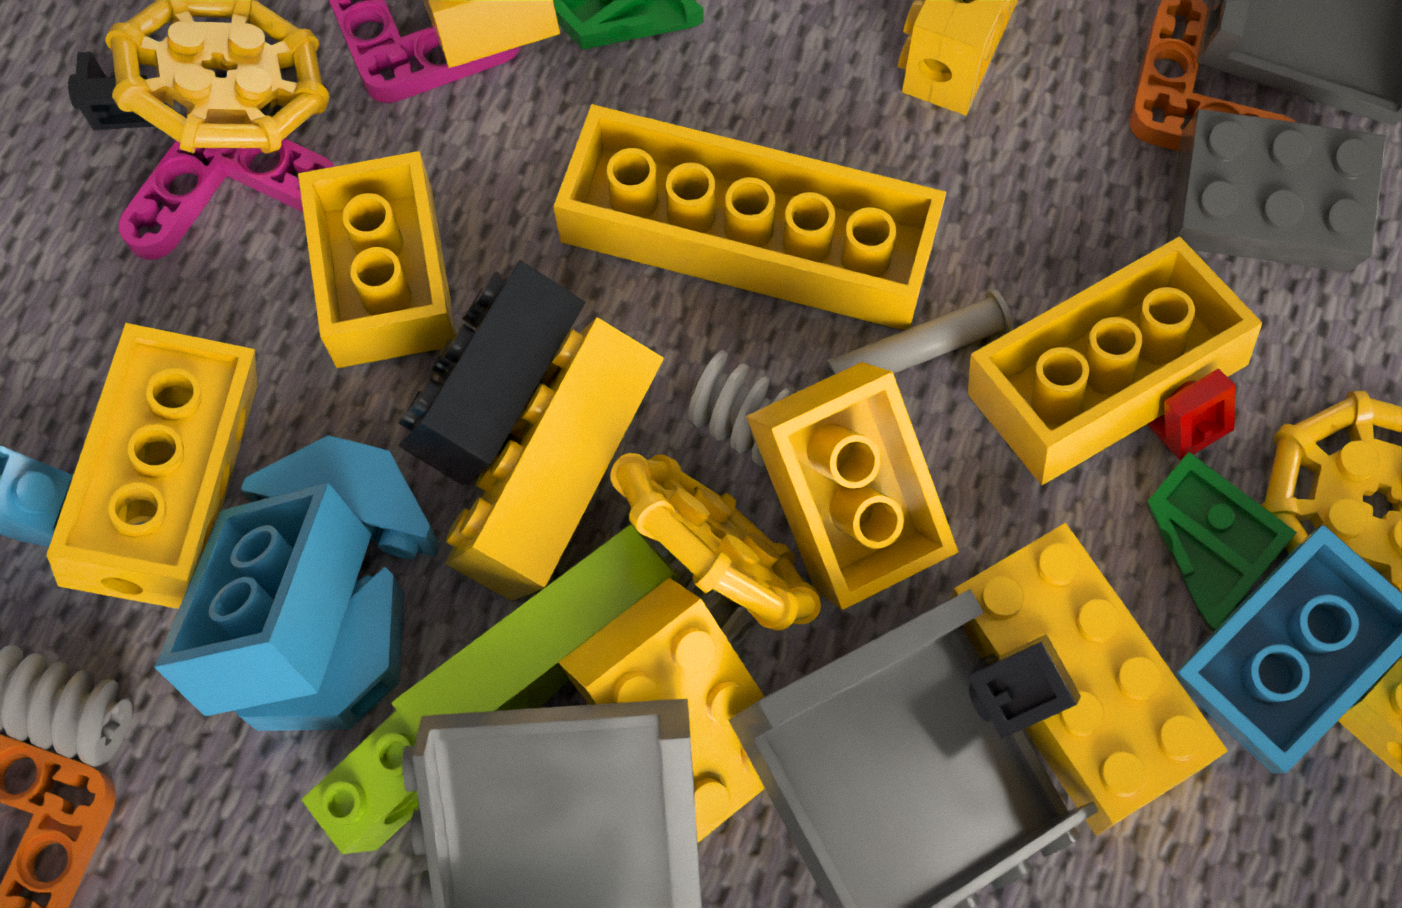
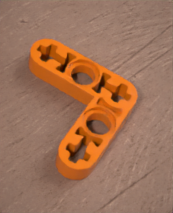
[1129,0,1295,151]
[0,734,116,908]

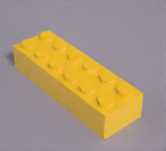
[553,104,946,331]

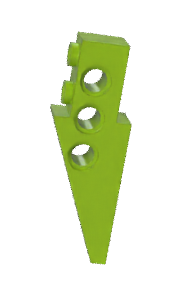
[301,524,681,854]

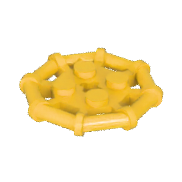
[106,0,330,154]
[1260,390,1402,593]
[610,453,821,631]

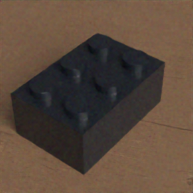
[398,260,586,485]

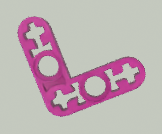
[328,0,521,103]
[119,139,335,260]

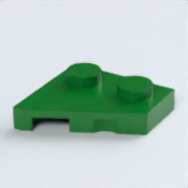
[553,0,704,50]
[1146,452,1297,632]

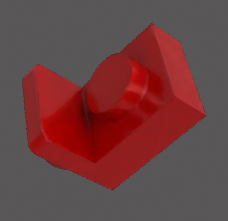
[1146,368,1235,461]

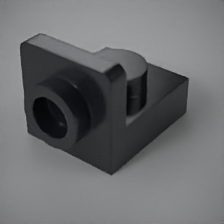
[68,51,155,130]
[967,634,1081,738]

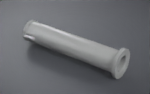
[825,289,1013,377]

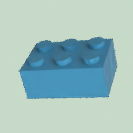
[154,483,372,716]
[1173,525,1402,774]

